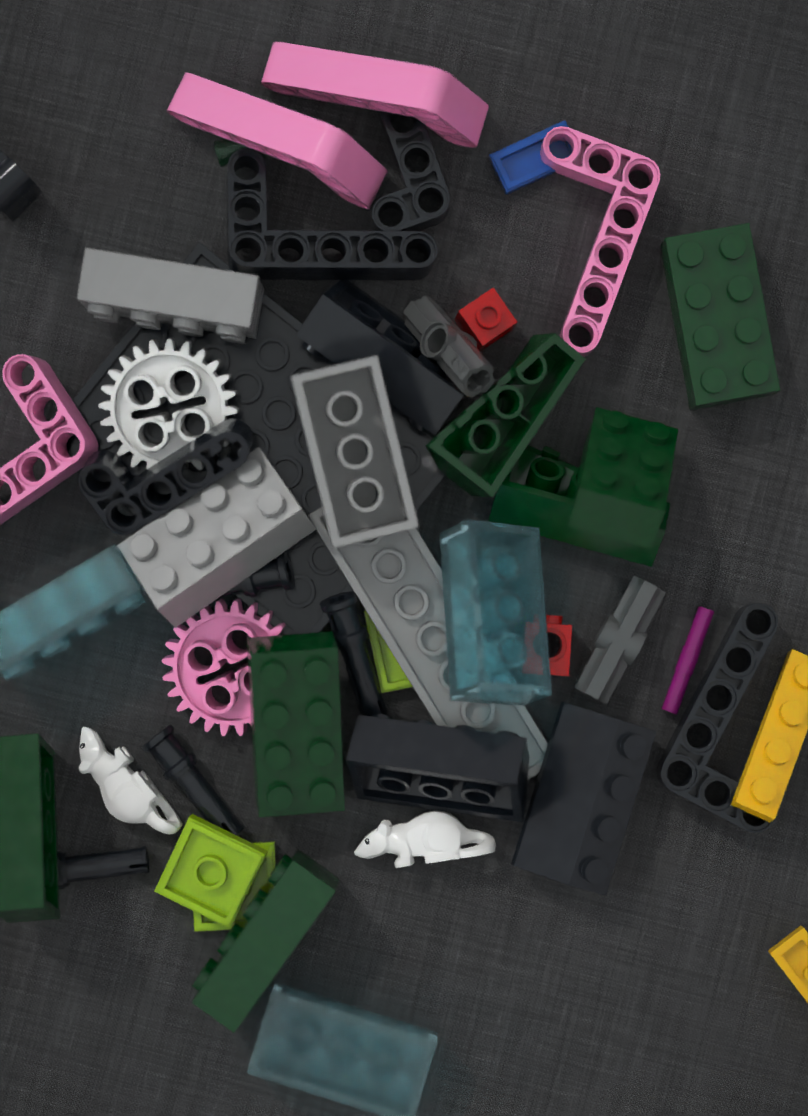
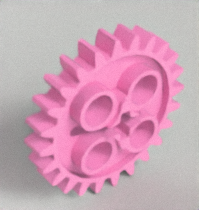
[162,598,286,736]

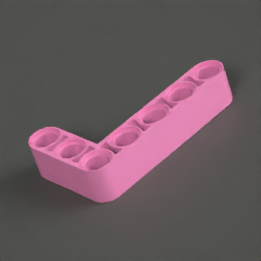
[261,42,489,148]
[167,73,388,210]
[540,126,661,357]
[0,354,98,525]

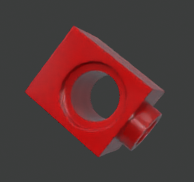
[454,287,518,353]
[524,614,572,676]

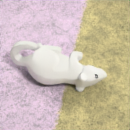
[79,727,182,835]
[354,810,496,868]

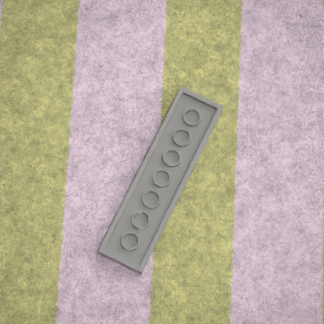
[307,506,548,779]

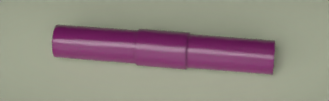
[661,606,714,715]

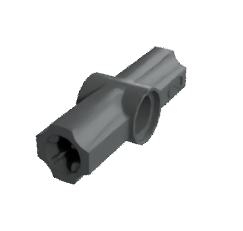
[403,296,495,398]
[574,575,666,705]

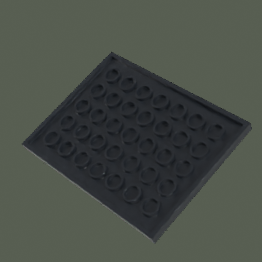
[67,242,446,635]

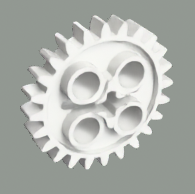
[98,338,239,470]

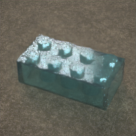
[440,519,552,706]
[0,544,147,681]
[247,982,438,1116]

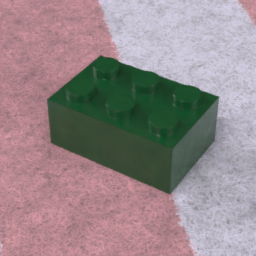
[567,407,678,549]

